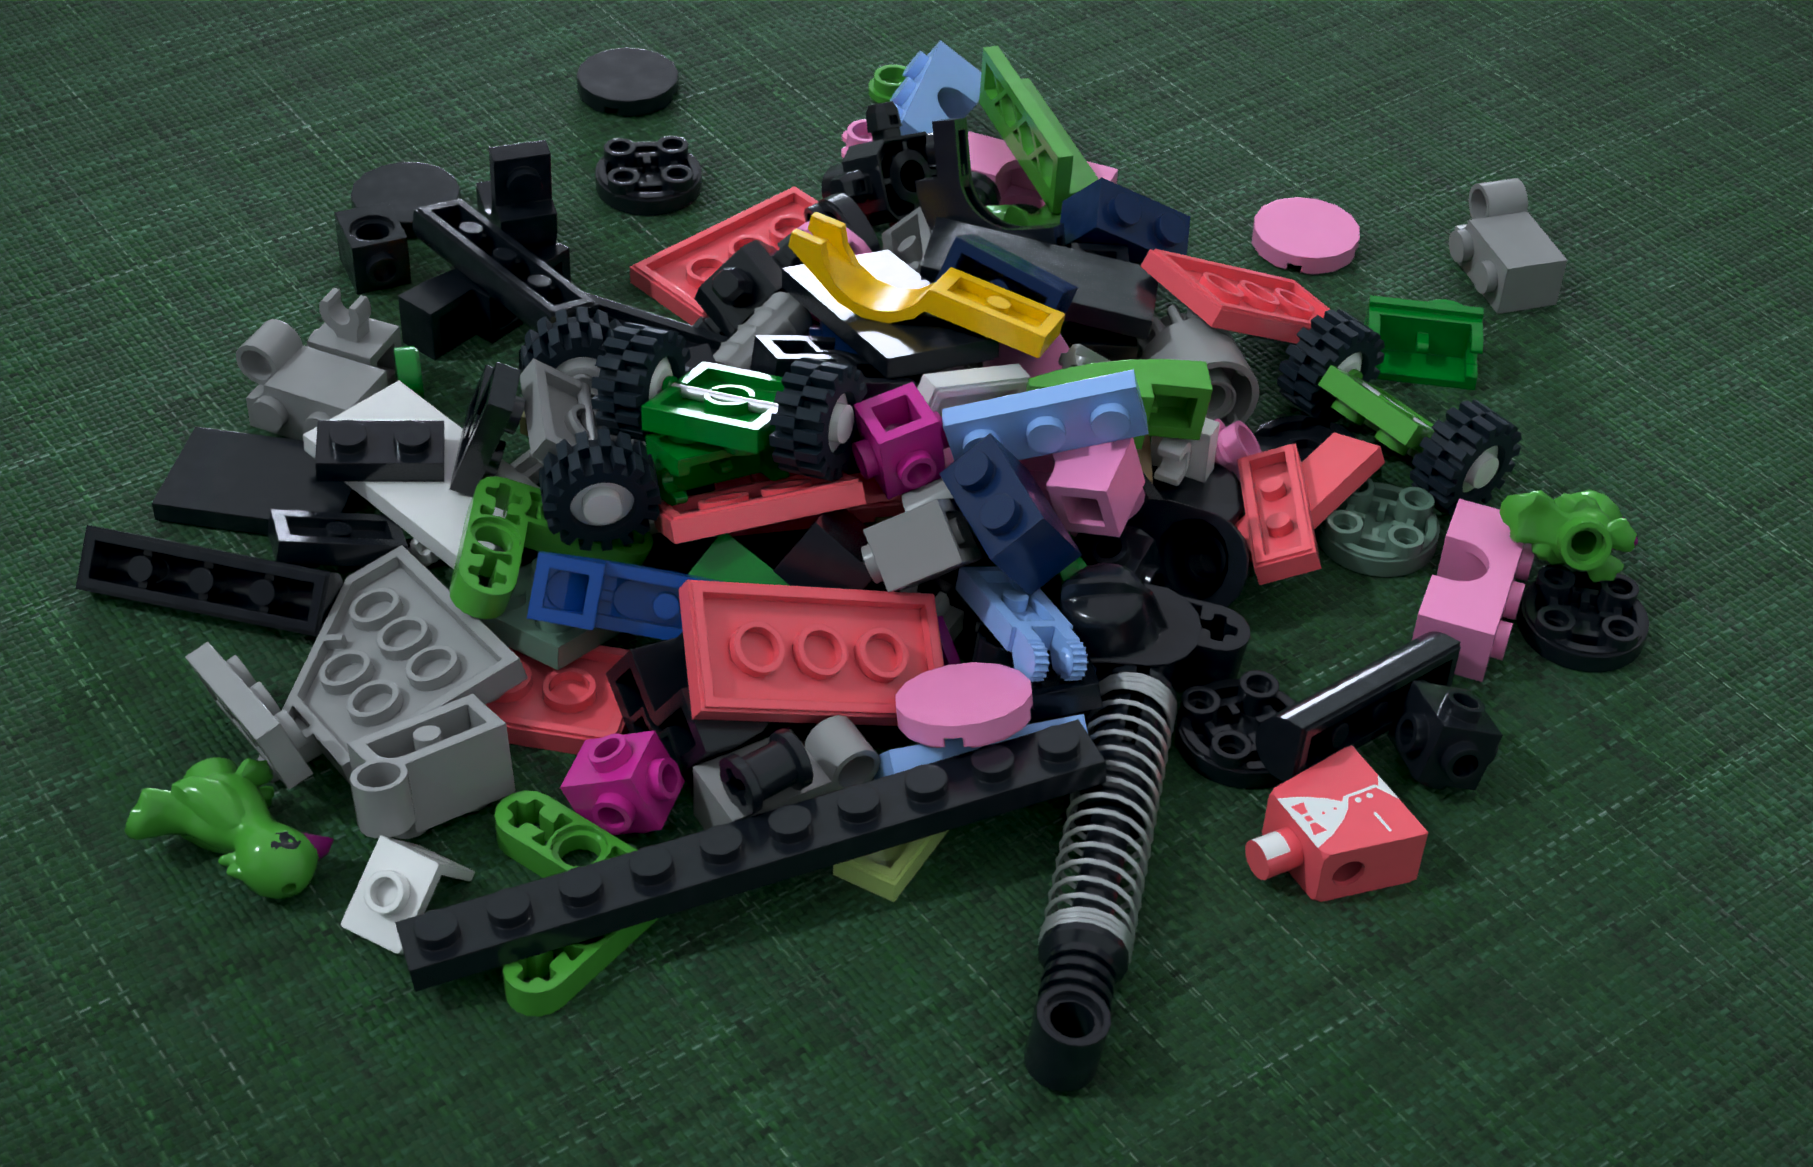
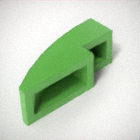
[1026,359,1213,449]

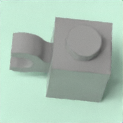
[306,288,401,386]

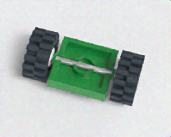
[591,322,867,482]

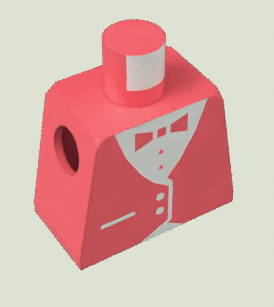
[1245,745,1428,902]

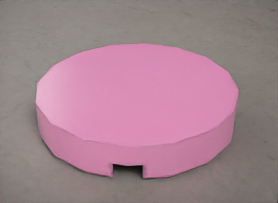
[1252,197,1360,275]
[895,662,1034,748]

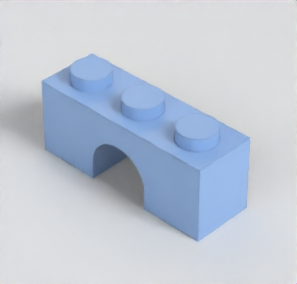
[890,40,981,136]

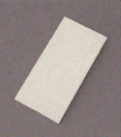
[303,381,540,569]

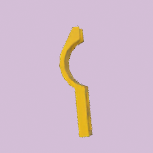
[788,212,1066,359]

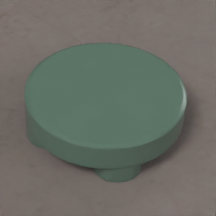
[1315,478,1440,577]

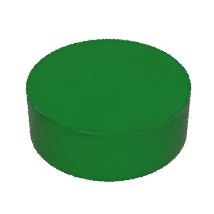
[393,345,424,399]

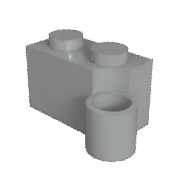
[1449,178,1567,314]
[236,319,388,441]
[861,478,984,592]
[347,694,516,839]
[693,715,880,830]

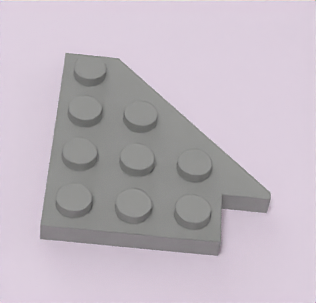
[257,545,528,785]

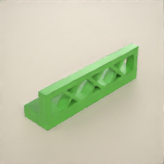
[979,46,1099,214]

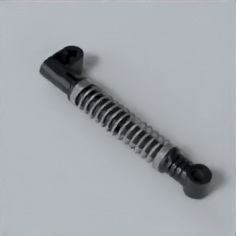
[1024,596,1251,1092]

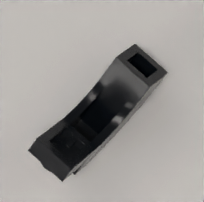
[915,117,1066,247]
[476,140,557,249]

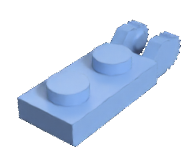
[955,566,1088,682]

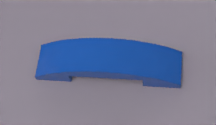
[527,551,724,640]

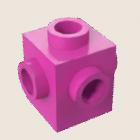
[852,382,950,499]
[560,730,685,835]

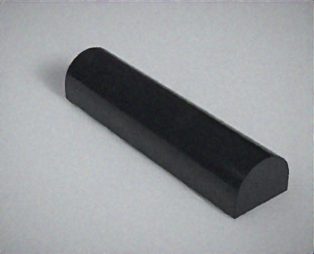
[413,199,598,333]
[75,525,343,637]
[1255,632,1461,782]

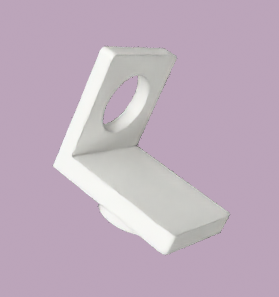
[341,835,475,955]

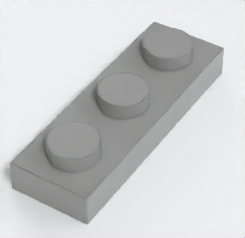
[185,642,313,790]

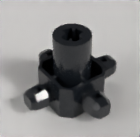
[821,101,937,227]
[693,230,817,337]

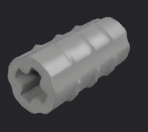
[713,292,813,370]

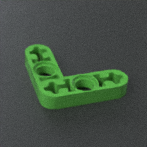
[449,476,653,619]
[494,790,659,1017]

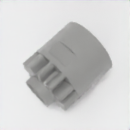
[1136,304,1259,426]

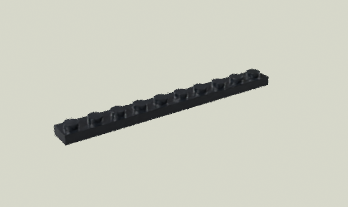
[395,719,1107,992]

